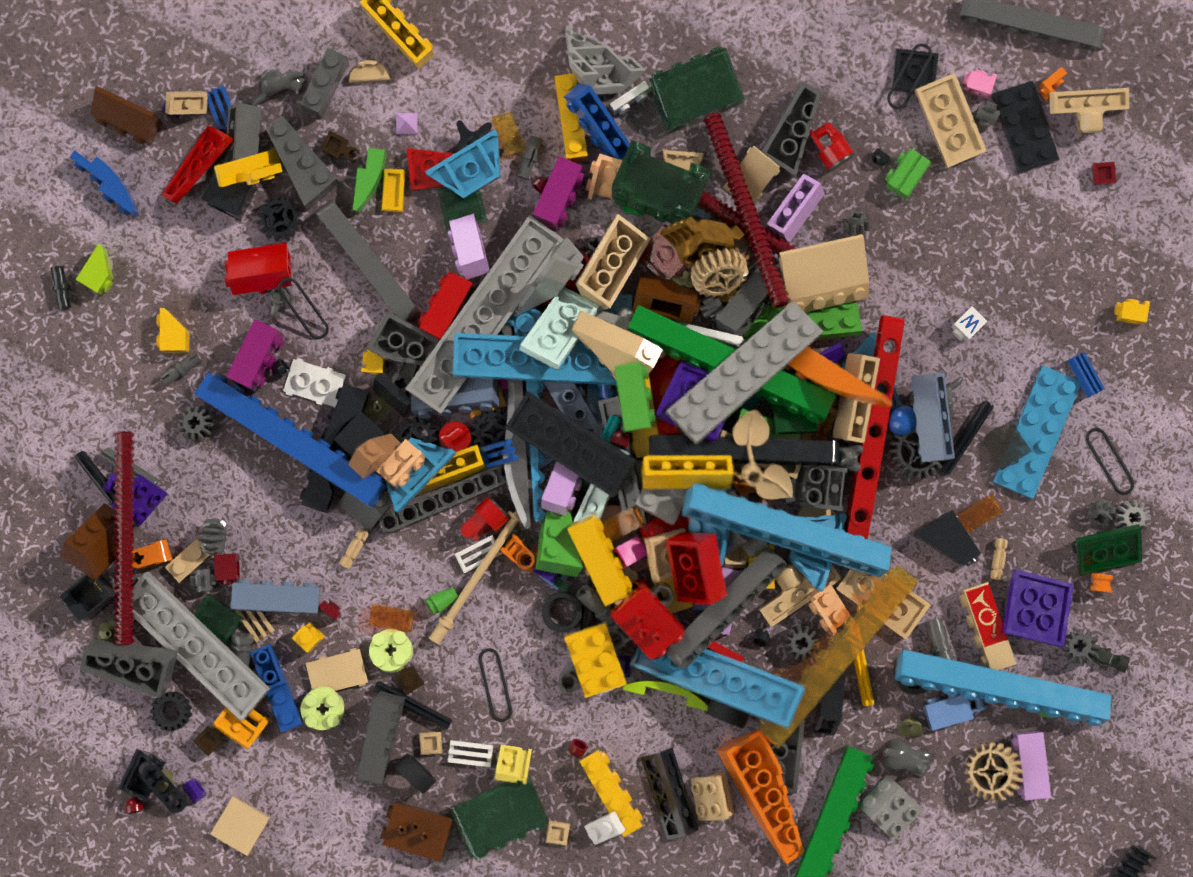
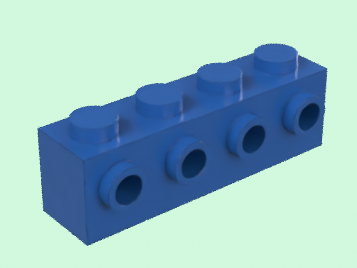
[564,83,636,162]

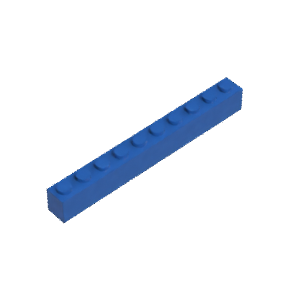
[195,373,387,508]

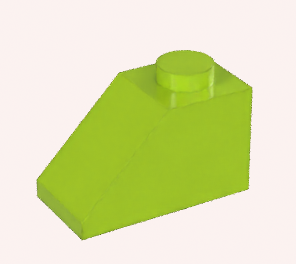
[76,244,113,295]

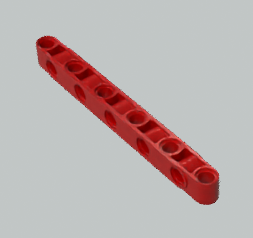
[844,315,904,540]

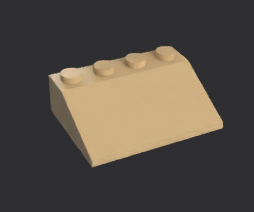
[780,234,869,312]

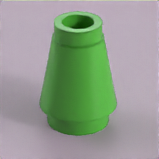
[425,587,458,615]

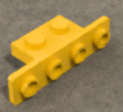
[214,149,282,187]

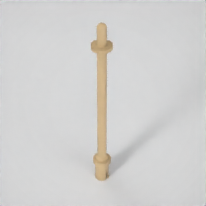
[428,499,530,645]

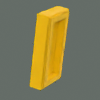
[382,169,405,212]

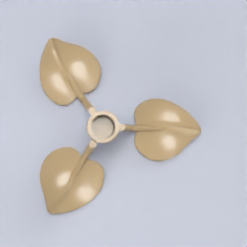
[712,411,793,500]

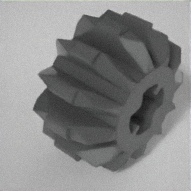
[177,405,214,442]
[201,518,227,555]
[782,625,819,662]
[1062,629,1100,666]

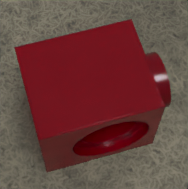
[214,553,240,585]

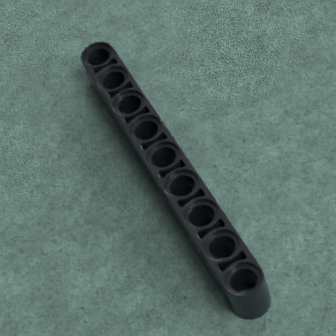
[649,435,839,466]

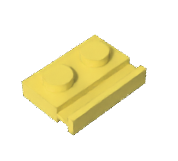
[495,745,532,784]

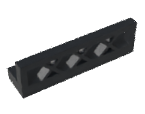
[641,747,699,840]

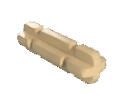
[339,529,369,569]
[990,538,1008,580]

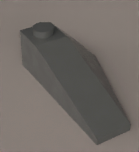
[367,312,440,366]
[760,703,806,794]

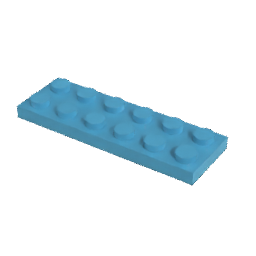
[993,365,1081,499]

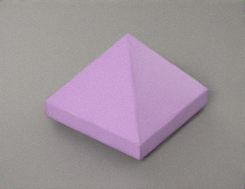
[396,113,418,135]

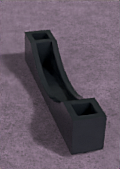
[300,383,370,514]

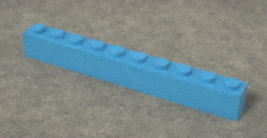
[682,484,892,578]
[895,650,1111,726]

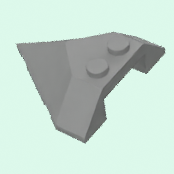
[565,25,646,95]
[512,238,584,317]

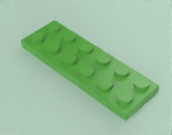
[742,301,862,342]

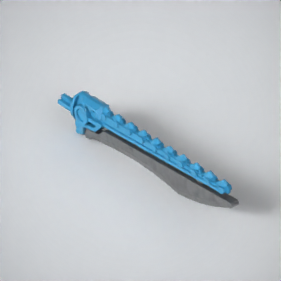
[502,305,546,530]

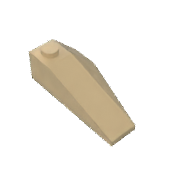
[571,310,662,379]

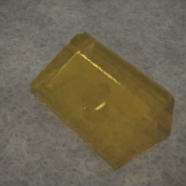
[491,112,526,159]

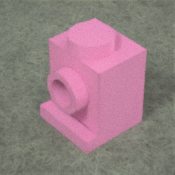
[962,70,997,99]

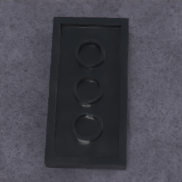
[992,81,1060,174]

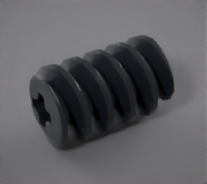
[1110,845,1157,877]

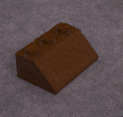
[90,86,163,145]
[60,503,134,581]

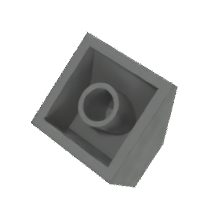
[338,489,394,532]

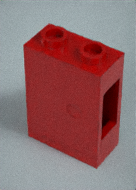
[224,242,292,295]
[611,583,684,661]

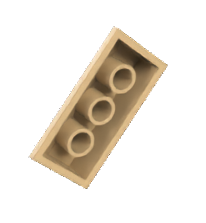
[576,214,650,311]

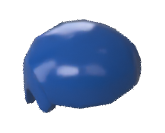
[888,405,917,435]

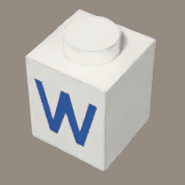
[951,307,987,341]

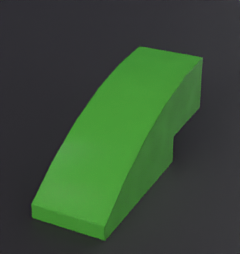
[353,148,387,214]

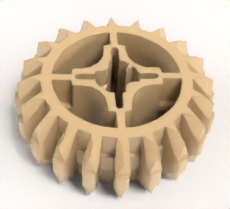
[690,248,749,298]
[964,742,1024,802]

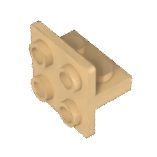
[691,772,734,821]

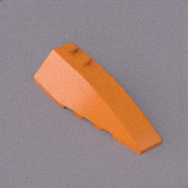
[784,347,893,407]
[717,729,804,864]

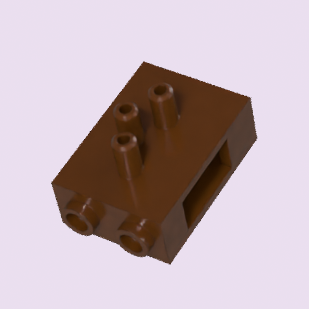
[633,273,702,324]
[380,801,454,862]

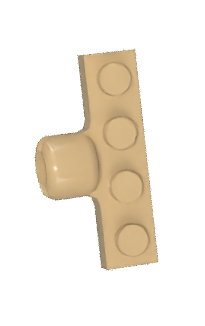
[1050,88,1129,133]
[758,562,842,627]

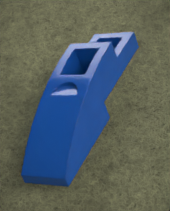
[70,150,138,217]
[250,644,303,734]

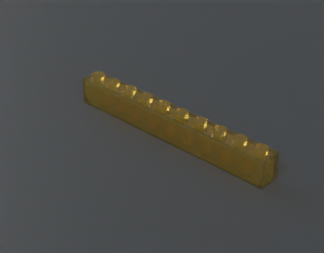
[758,565,918,749]

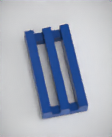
[206,85,232,132]
[1067,352,1105,398]
[479,438,519,468]

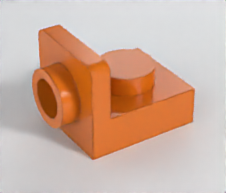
[1038,67,1067,101]

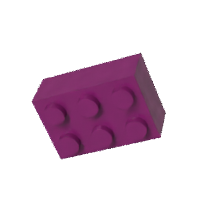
[533,156,585,231]
[226,319,285,392]

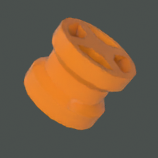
[1090,573,1113,593]

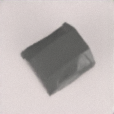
[794,465,847,511]

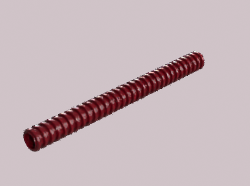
[703,113,791,308]
[632,151,796,258]
[114,431,135,645]

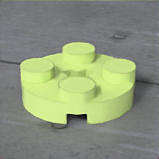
[369,629,413,673]
[301,686,344,730]

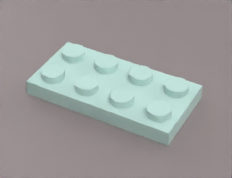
[520,287,600,370]

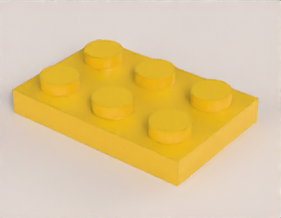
[565,622,627,698]

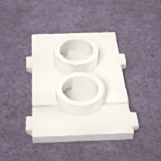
[283,358,346,407]

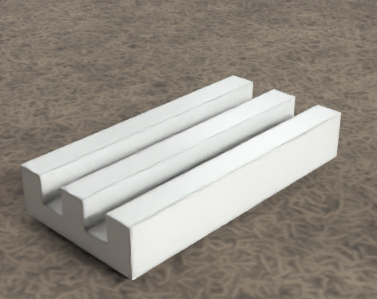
[454,535,502,573]
[448,740,493,767]

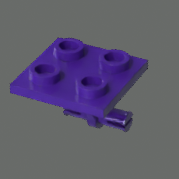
[102,471,168,526]

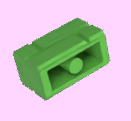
[885,149,931,200]

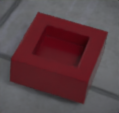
[1092,162,1117,186]
[319,600,342,622]

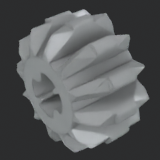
[1114,500,1151,530]

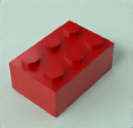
[418,271,475,340]
[666,532,727,605]

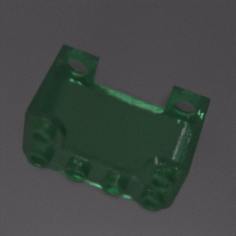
[648,46,745,134]
[612,140,711,224]
[449,772,549,861]

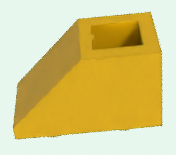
[156,308,189,353]

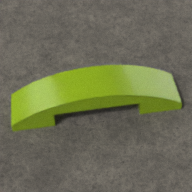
[623,680,708,711]

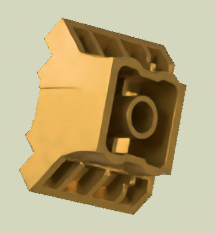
[659,217,745,266]

